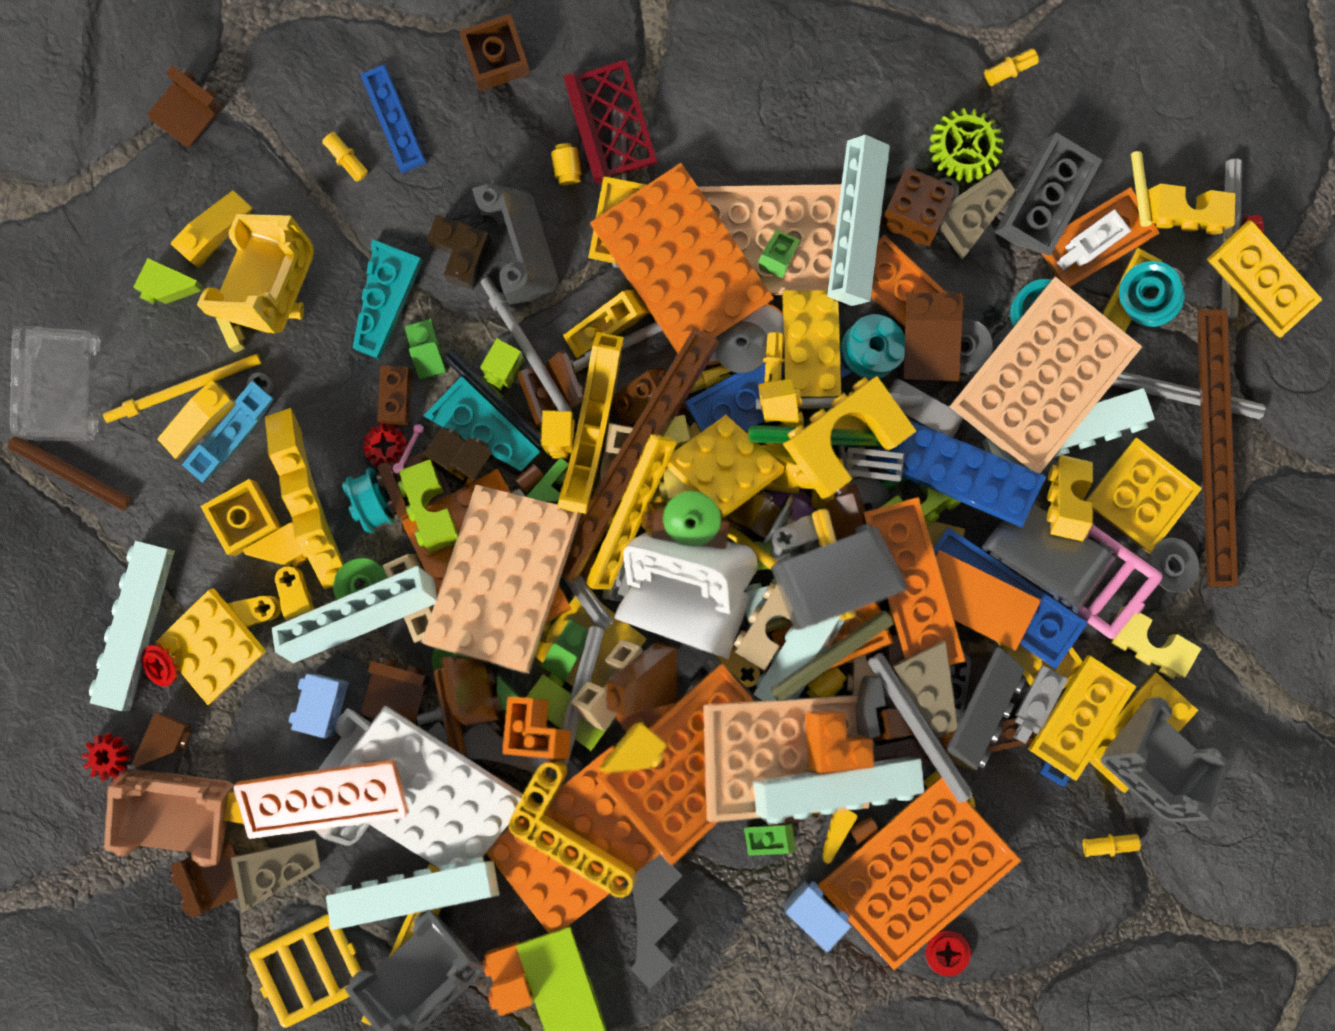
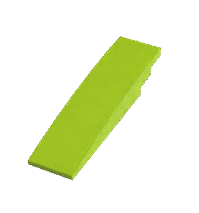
[516,926,607,1031]

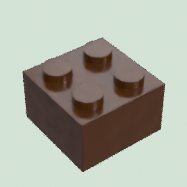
[459,14,530,92]

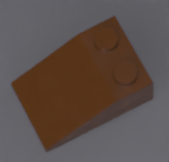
[904,293,963,381]
[442,657,502,727]

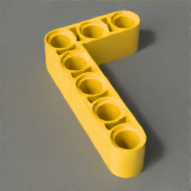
[509,758,637,897]

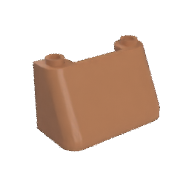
[104,769,233,867]

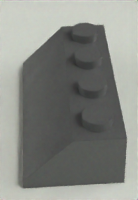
[995,132,1102,255]
[946,647,1026,773]

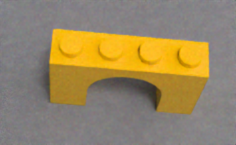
[783,376,916,499]

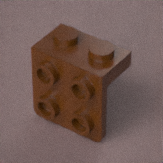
[148,66,223,147]
[880,168,955,247]
[517,351,584,425]
[612,367,690,427]
[376,451,452,520]
[361,657,429,725]
[170,842,238,918]

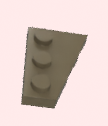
[939,169,1015,260]
[894,639,958,738]
[231,839,321,913]

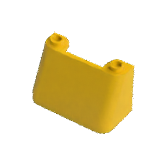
[197,214,314,333]

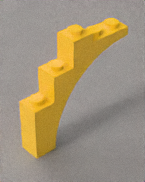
[558,332,624,514]
[265,408,344,590]

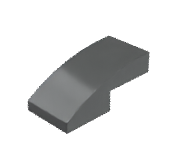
[856,675,885,738]

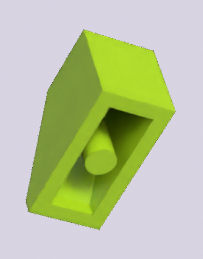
[133,258,204,304]

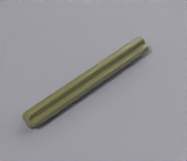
[770,611,893,701]

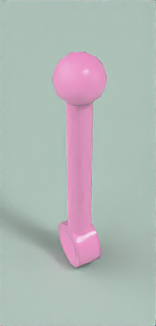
[393,424,424,475]

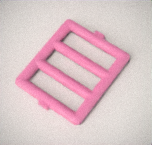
[1040,524,1163,639]

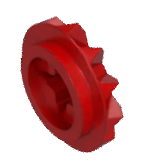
[362,424,407,466]
[141,644,179,687]
[925,930,971,976]

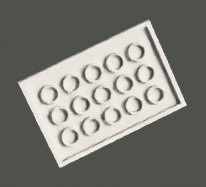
[340,706,523,868]

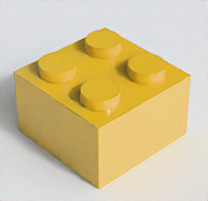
[200,479,282,556]

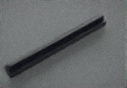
[443,349,543,450]

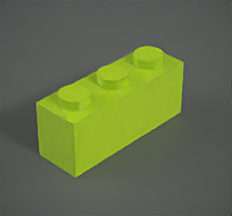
[526,673,612,750]

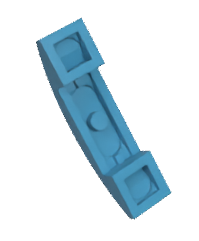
[182,381,274,483]

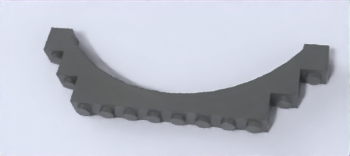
[427,721,683,989]

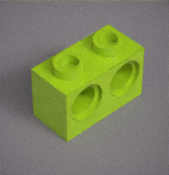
[480,338,525,389]

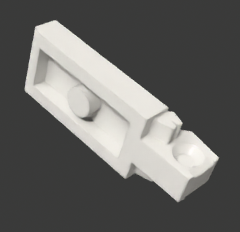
[1057,209,1131,271]

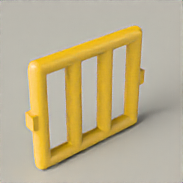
[250,913,362,1028]

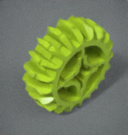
[929,108,1003,182]

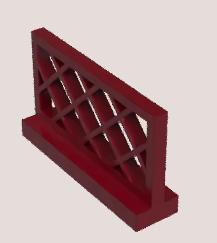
[563,59,657,185]

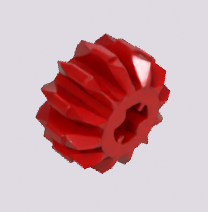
[81,733,132,781]

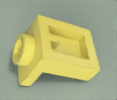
[216,318,246,353]

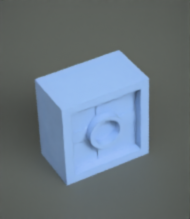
[289,674,349,738]
[782,880,851,952]

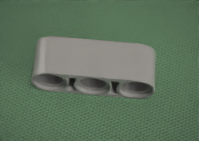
[888,379,964,438]

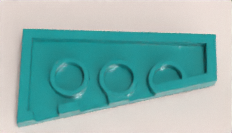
[353,239,423,360]
[423,376,541,472]

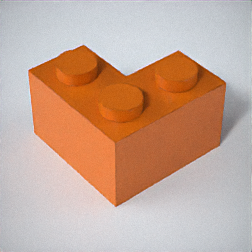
[503,697,571,759]
[805,710,874,773]
[482,941,534,1016]

